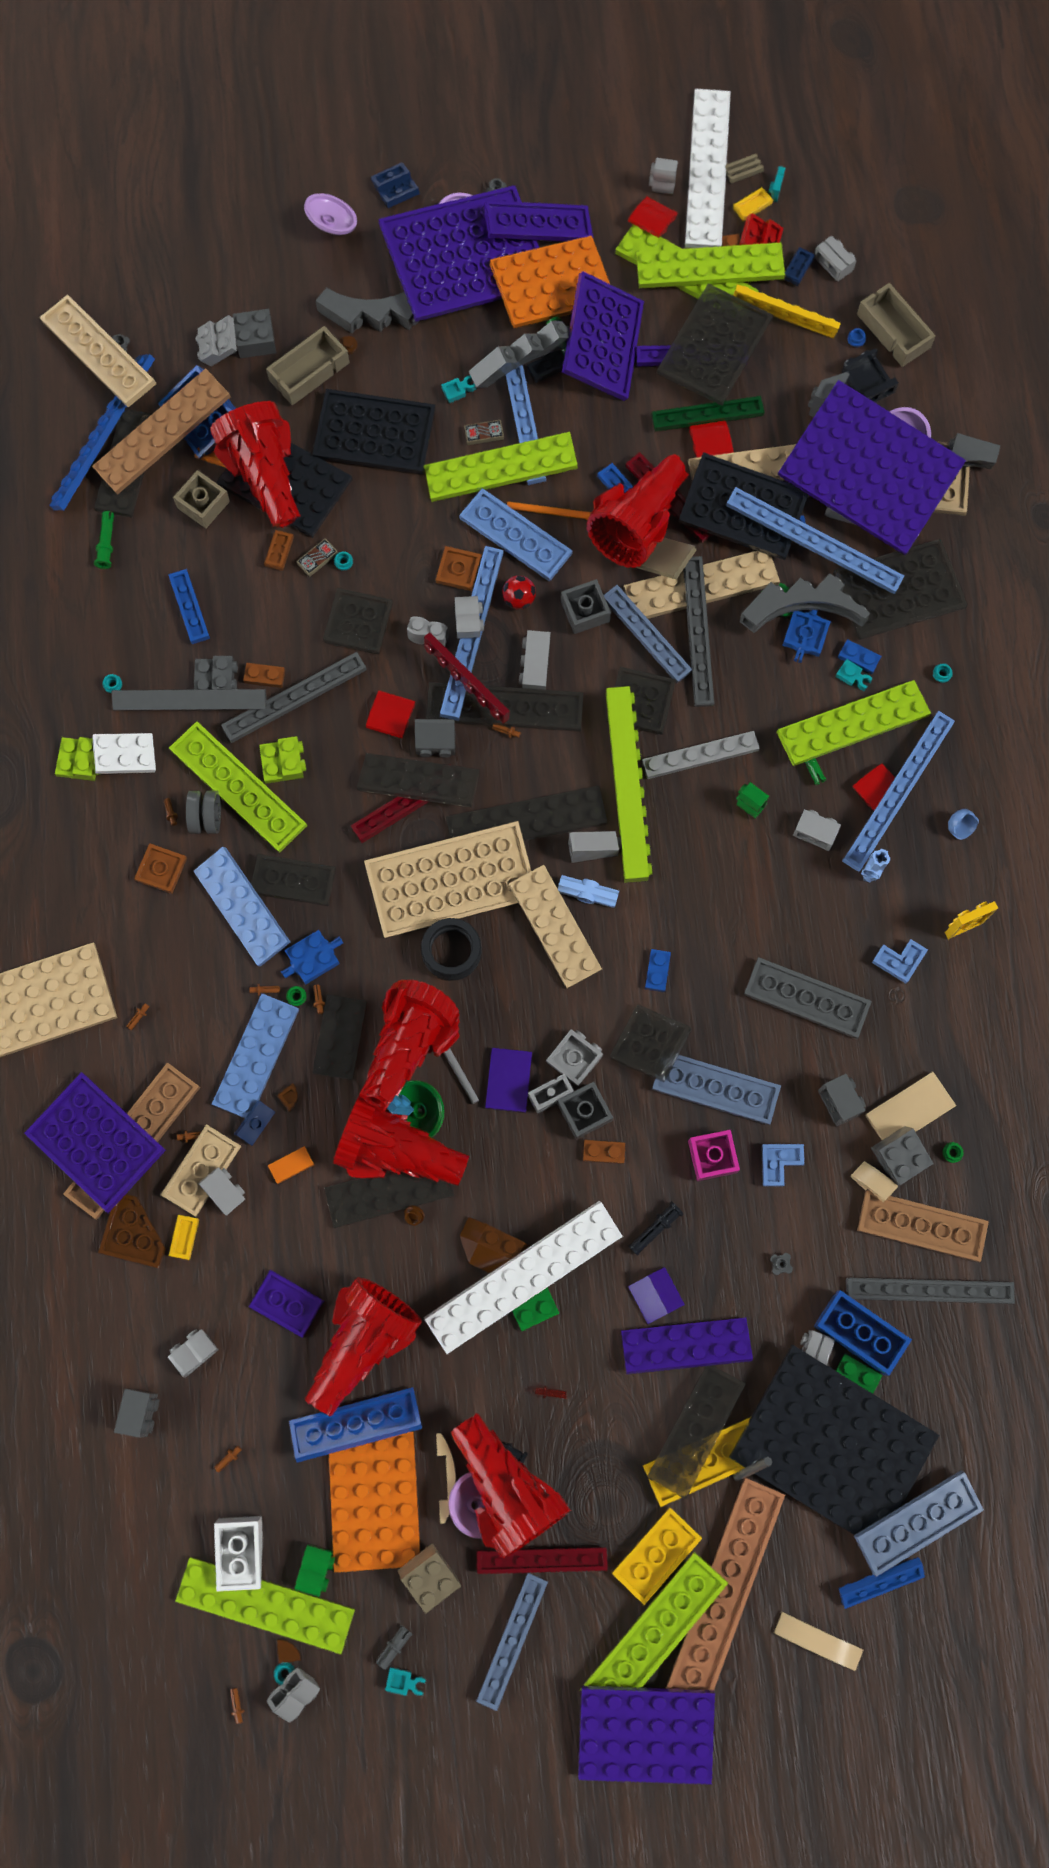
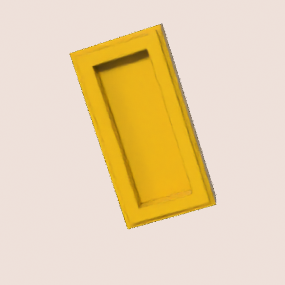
[733,187,773,221]
[169,1215,199,1260]

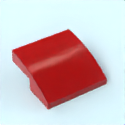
[628,197,678,238]
[739,213,784,245]
[689,421,734,458]
[366,691,415,738]
[852,763,895,811]

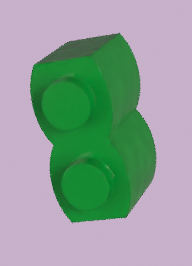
[736,782,770,819]
[294,1544,336,1597]

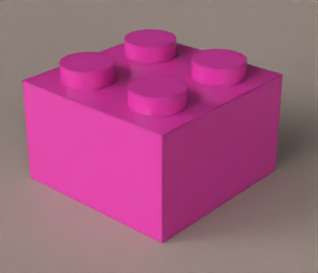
[688,1130,740,1181]

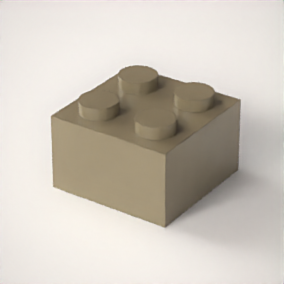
[173,470,230,528]
[397,1543,461,1613]

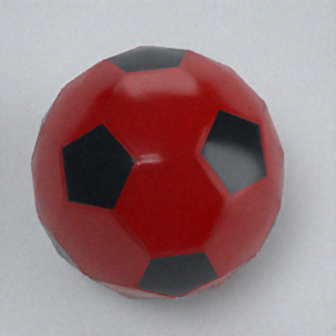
[502,575,536,610]

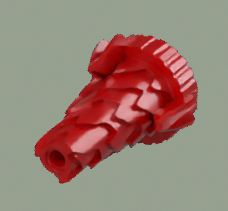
[210,401,300,528]
[586,454,689,568]
[360,980,460,1111]
[333,1094,470,1186]
[305,1277,422,1416]
[451,1413,571,1559]

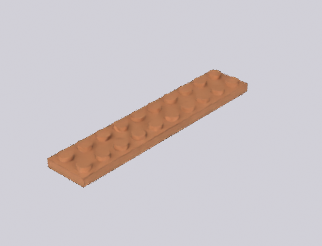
[666,1478,785,1690]

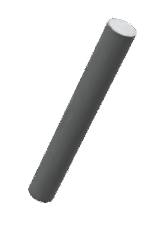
[733,1457,772,1481]

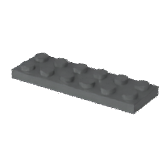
[744,957,872,1039]

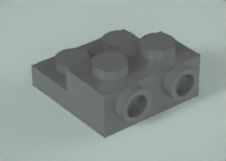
[194,656,238,689]

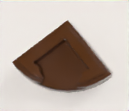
[277,1083,298,1112]
[277,1639,301,1663]

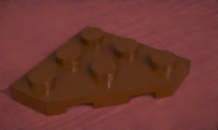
[98,1194,166,1269]

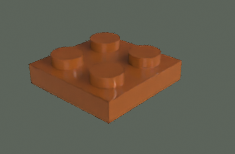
[436,546,482,592]
[134,843,187,894]

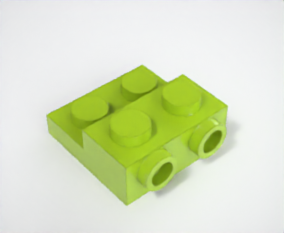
[259,736,306,784]
[55,737,99,781]

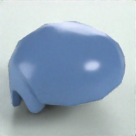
[948,809,979,840]

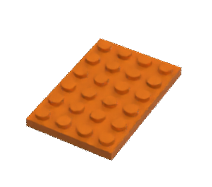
[489,236,610,328]
[329,1432,420,1573]

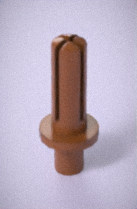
[492,723,521,738]
[164,798,178,826]
[249,984,280,996]
[313,984,326,1014]
[126,1003,150,1030]
[177,1130,202,1143]
[214,1446,242,1472]
[230,1688,244,1724]

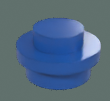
[847,328,866,347]

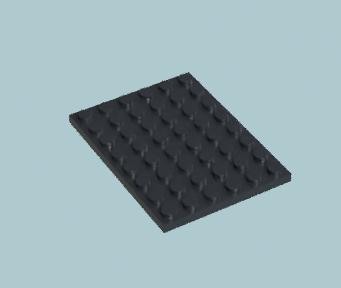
[729,1345,940,1535]

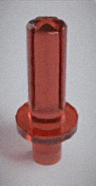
[535,1386,567,1399]

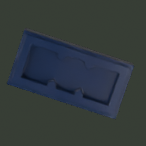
[783,247,815,286]
[234,1100,275,1146]

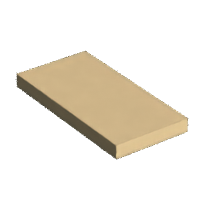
[934,442,970,515]
[865,1072,956,1140]
[161,1124,241,1217]

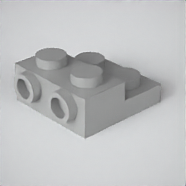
[196,316,237,366]
[546,1029,603,1087]

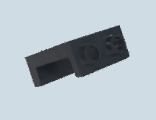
[841,348,899,402]

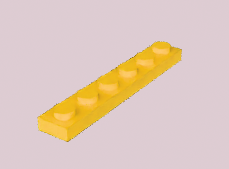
[731,284,841,339]

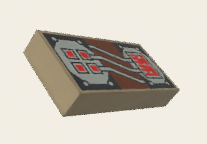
[464,420,504,445]
[297,538,338,577]

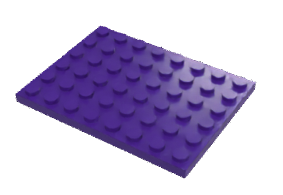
[378,185,539,321]
[777,380,966,555]

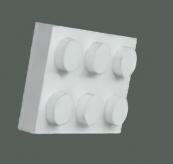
[92,733,156,774]

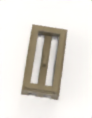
[724,154,764,184]

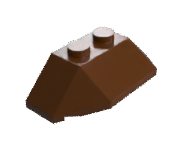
[460,1217,530,1274]

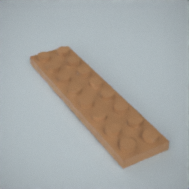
[92,368,231,495]
[63,1063,200,1220]

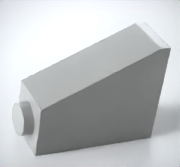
[568,831,622,863]

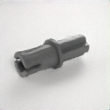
[376,1626,413,1670]

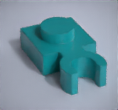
[768,166,786,202]
[441,376,476,403]
[835,659,872,691]
[385,1667,426,1696]

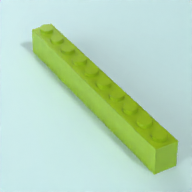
[606,686,652,883]

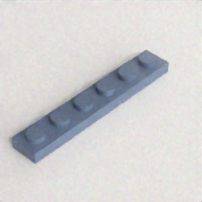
[604,585,692,683]
[476,1573,548,1711]

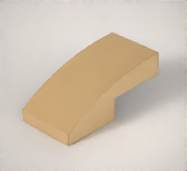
[850,1161,898,1203]

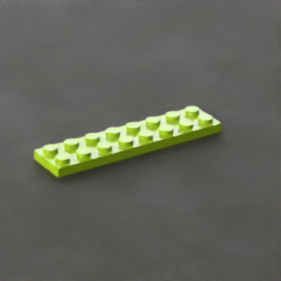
[615,224,759,322]
[636,243,785,288]
[424,432,578,502]
[777,680,931,766]
[169,722,307,853]
[580,1552,728,1690]
[175,1557,355,1654]

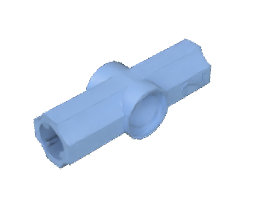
[861,849,890,883]
[558,875,619,908]

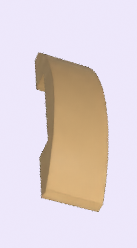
[436,1433,456,1523]
[774,1612,863,1671]

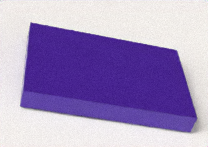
[485,1048,532,1113]
[249,1270,324,1338]

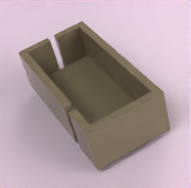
[857,283,936,367]
[266,326,349,406]

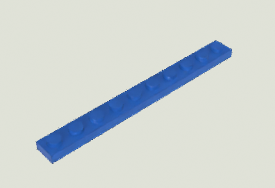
[49,354,155,510]

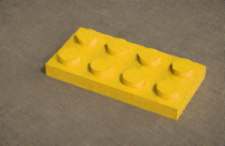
[612,1507,702,1605]

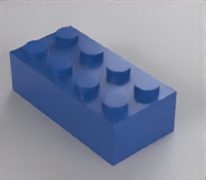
[813,1290,912,1376]

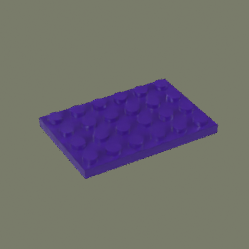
[562,271,644,401]
[24,1072,166,1213]
[578,1686,715,1784]

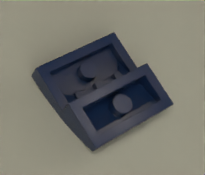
[371,162,420,208]

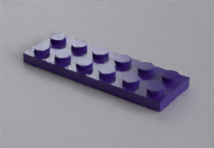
[483,200,593,241]
[621,1318,753,1374]

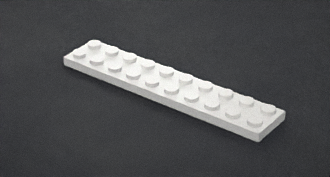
[685,89,730,248]
[424,1201,623,1354]

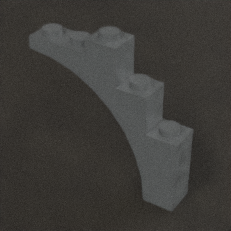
[316,288,419,334]
[469,321,570,388]
[947,433,1001,469]
[739,573,870,633]

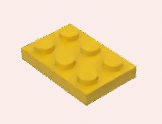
[945,901,998,939]

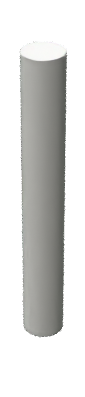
[444,1048,479,1104]

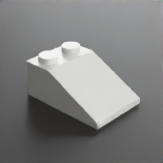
[214,1516,263,1591]

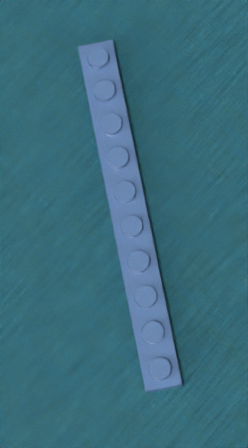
[726,487,904,594]
[440,546,503,721]
[842,711,955,872]

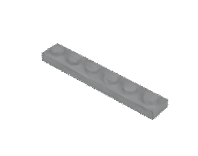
[642,731,760,779]

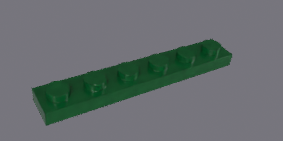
[651,396,764,432]

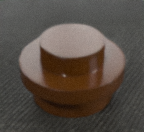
[339,336,357,355]
[404,1205,425,1226]

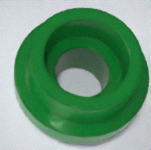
[286,986,307,1006]
[942,1142,964,1163]

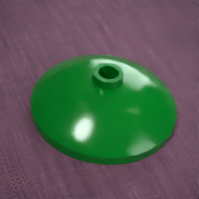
[400,1080,444,1137]

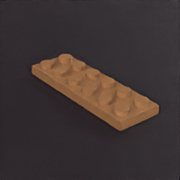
[857,1190,989,1262]

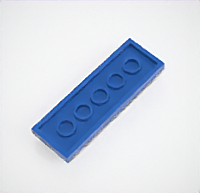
[289,1387,422,1463]

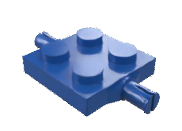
[782,610,831,663]
[281,930,344,985]

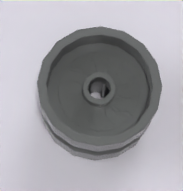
[186,790,221,834]

